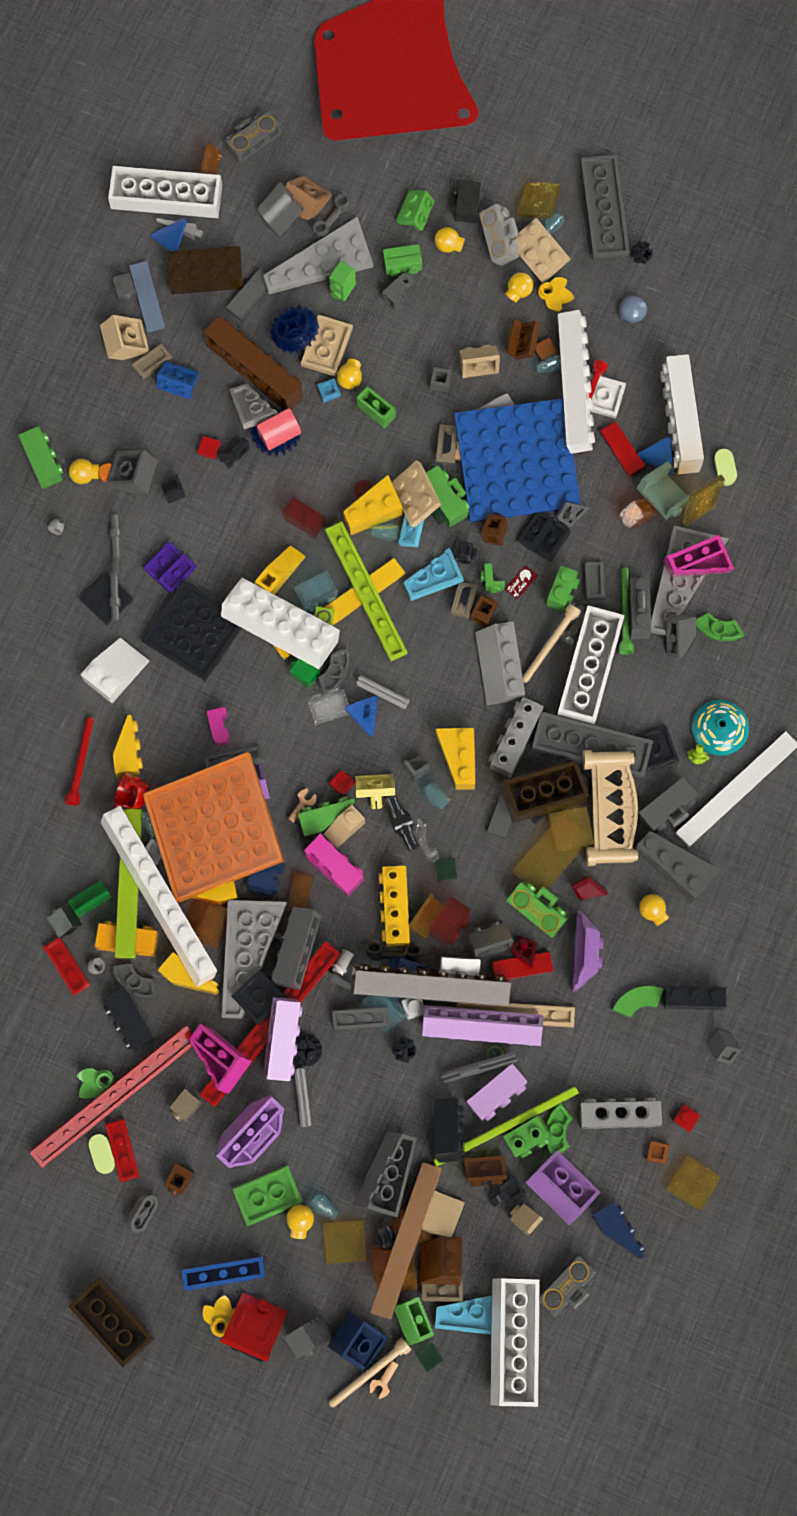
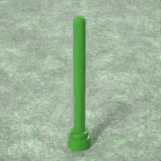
[619,567,634,655]

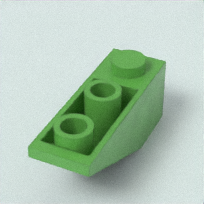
[297,797,355,837]

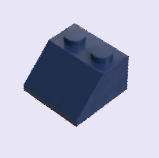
[327,1312,388,1372]

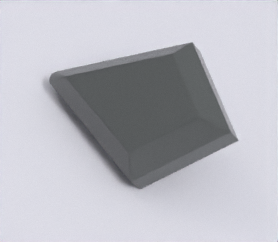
[555,502,589,527]

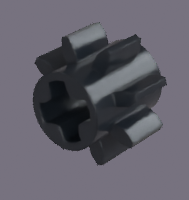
[630,241,653,264]
[454,542,477,564]
[392,1037,416,1063]
[374,1226,398,1251]

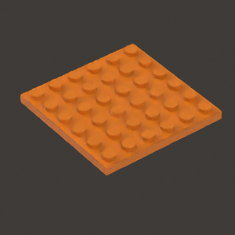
[143,752,284,903]

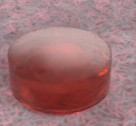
[354,480,373,498]

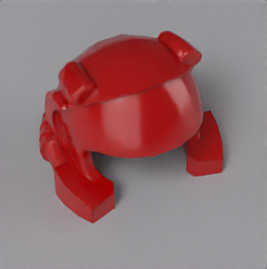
[113,773,149,809]

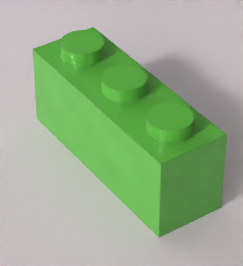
[19,426,63,489]

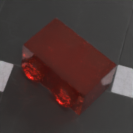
[283,497,325,538]

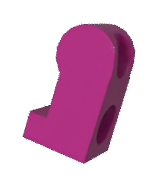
[207,707,230,747]

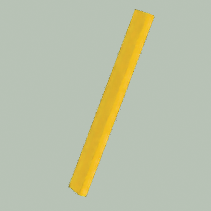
[273,558,405,660]

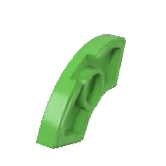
[696,612,744,641]
[612,986,664,1018]
[546,1103,573,1159]

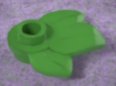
[77,1068,114,1099]

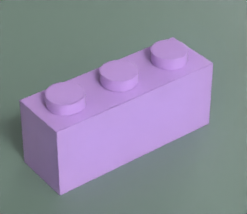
[466,1064,528,1122]

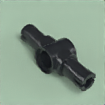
[385,795,419,851]

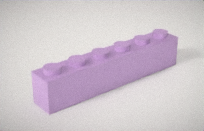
[422,1005,543,1046]

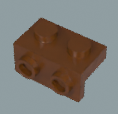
[506,319,540,360]
[464,1155,507,1187]

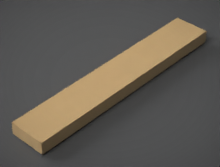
[457,1002,575,1028]

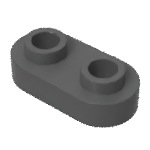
[127,1193,158,1233]

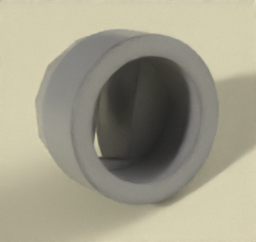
[48,519,64,535]
[88,958,105,974]

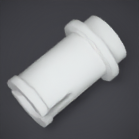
[332,949,354,976]

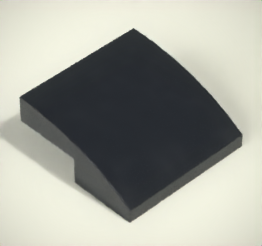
[518,512,571,562]

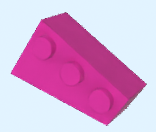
[664,535,734,577]
[304,834,364,897]
[189,1024,252,1094]

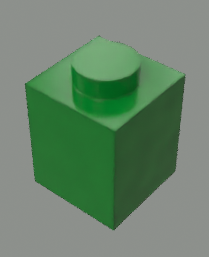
[289,659,320,689]

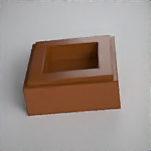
[535,338,558,363]
[646,1140,670,1165]

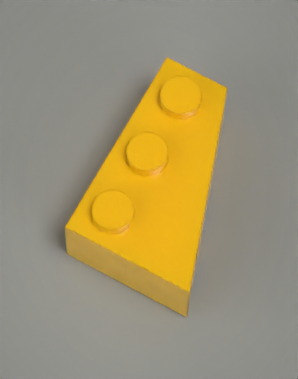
[343,475,403,535]
[435,728,475,790]

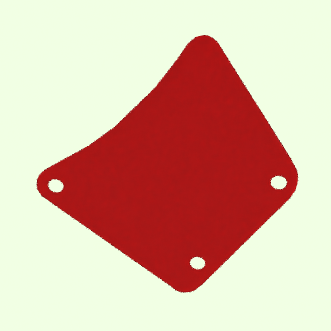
[314,0,479,141]

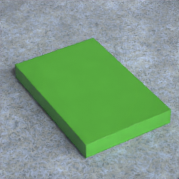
[232,1165,303,1227]

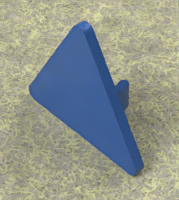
[151,218,187,251]
[638,436,674,475]
[345,696,378,736]

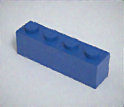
[181,1257,266,1291]

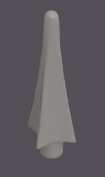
[156,218,203,240]

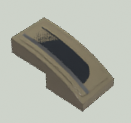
[436,424,457,463]
[451,582,478,619]

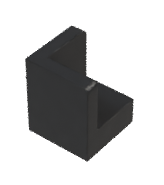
[161,474,185,504]

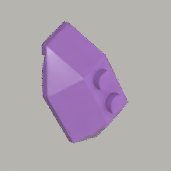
[572,911,603,992]
[215,1095,284,1168]

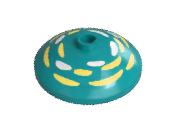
[691,700,749,756]

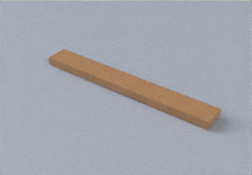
[371,1163,442,1320]

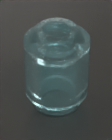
[423,783,451,811]

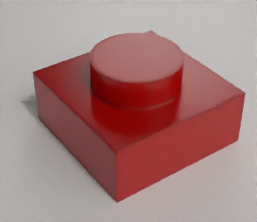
[673,1104,701,1133]

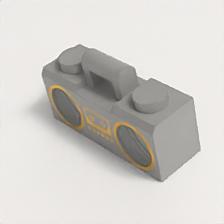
[479,204,519,266]

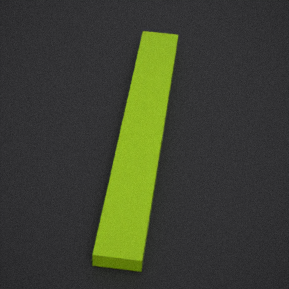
[325,521,408,662]
[115,809,142,958]
[433,1087,579,1167]

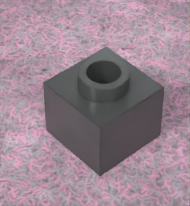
[430,367,452,393]

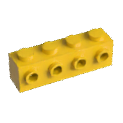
[379,866,410,947]

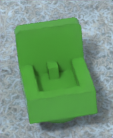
[481,563,505,593]

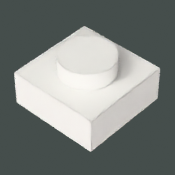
[401,998,425,1020]

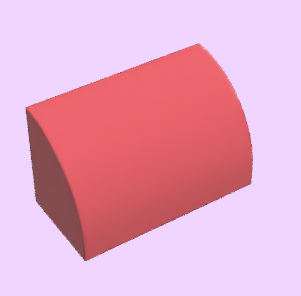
[257,408,301,450]

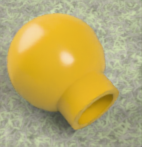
[435,227,465,253]
[505,272,533,303]
[337,359,362,390]
[69,459,99,484]
[639,894,669,926]
[286,1205,314,1239]

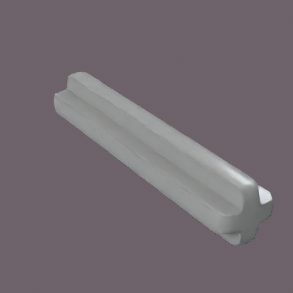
[357,675,409,709]
[294,1068,311,1127]

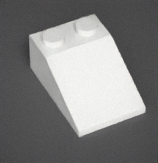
[81,638,149,703]

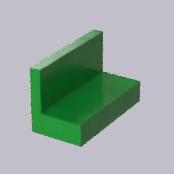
[68,881,112,918]

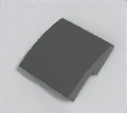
[257,182,305,236]

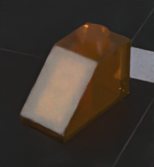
[619,498,660,529]

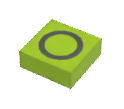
[314,606,335,626]

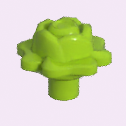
[686,744,710,765]

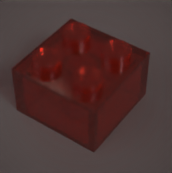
[428,897,471,948]

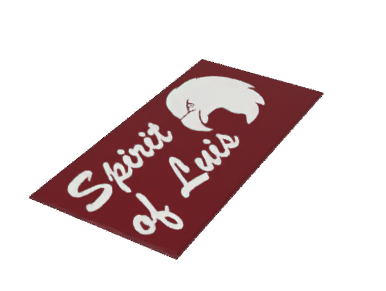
[504,566,538,600]

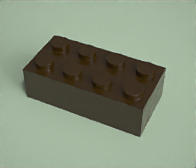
[167,246,244,295]
[500,760,589,823]
[68,1278,156,1368]

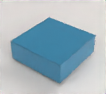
[317,378,341,403]

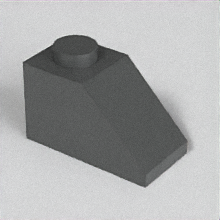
[666,615,696,658]

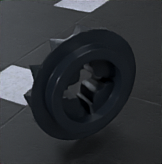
[293,1034,322,1066]

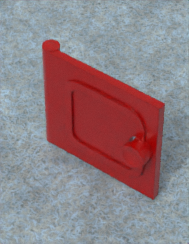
[220,1293,288,1362]

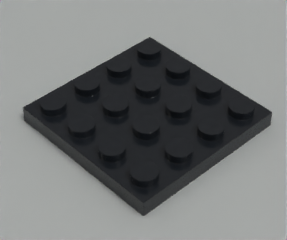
[142,580,242,682]

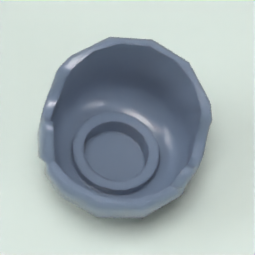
[617,295,647,324]

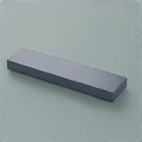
[129,261,165,333]

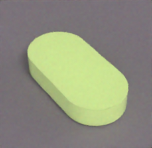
[714,449,737,486]
[89,1134,115,1174]

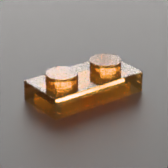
[286,873,314,912]

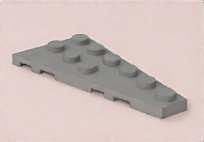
[264,217,373,294]
[651,526,729,636]
[222,900,287,1019]

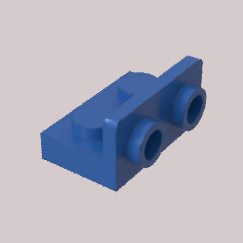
[156,361,200,399]

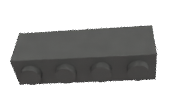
[272,907,321,990]

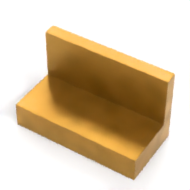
[409,893,447,939]

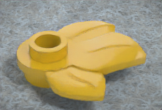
[538,277,574,312]
[203,1295,235,1337]

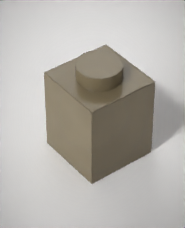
[169,1089,202,1122]

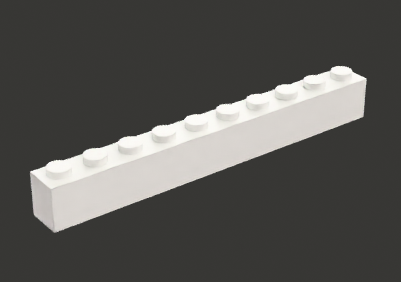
[101,806,217,987]

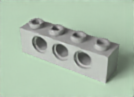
[580,1098,662,1129]

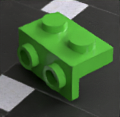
[396,190,434,231]

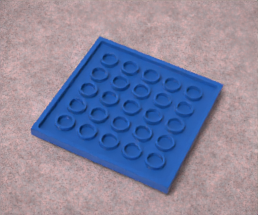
[454,399,581,523]

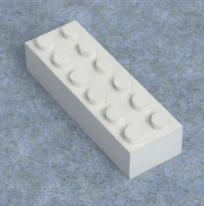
[108,166,222,218]
[660,354,704,474]
[221,578,340,669]
[557,606,625,725]
[490,1278,539,1407]

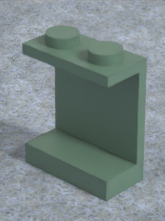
[637,461,698,520]

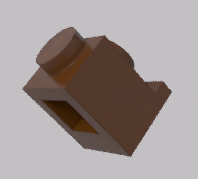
[481,514,509,546]
[470,596,498,628]
[164,1164,195,1196]

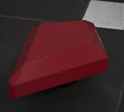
[571,876,608,901]
[511,936,537,968]

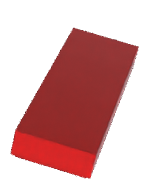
[600,422,645,477]
[43,937,91,996]
[492,952,554,980]
[105,1119,140,1183]

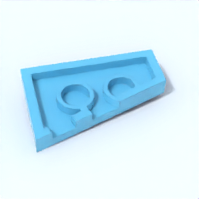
[404,547,464,601]
[435,1295,492,1335]

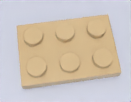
[513,218,571,283]
[301,315,353,377]
[392,461,442,527]

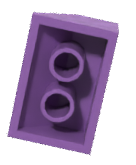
[526,1150,601,1226]

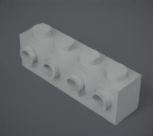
[489,697,544,778]

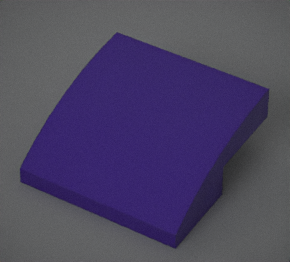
[143,542,197,593]

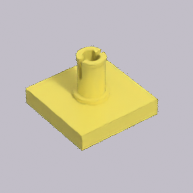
[355,774,395,809]

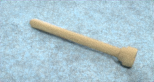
[522,604,582,683]
[329,1337,412,1407]

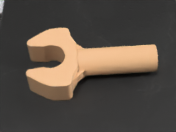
[288,789,317,823]
[370,1361,398,1399]

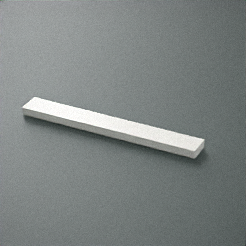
[675,732,797,848]

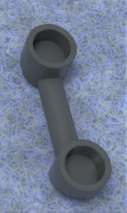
[313,194,350,237]

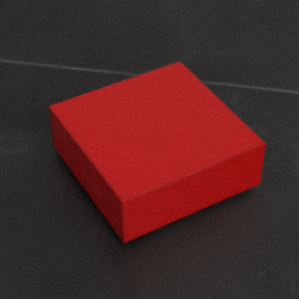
[197,436,221,460]
[329,769,356,797]

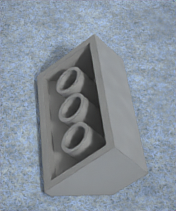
[475,622,525,705]

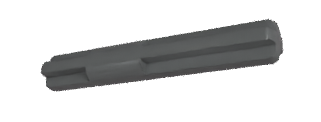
[441,1052,518,1083]

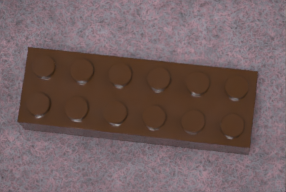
[204,316,303,411]

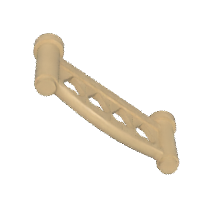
[582,750,638,866]

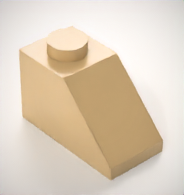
[324,805,365,849]
[510,1204,543,1236]

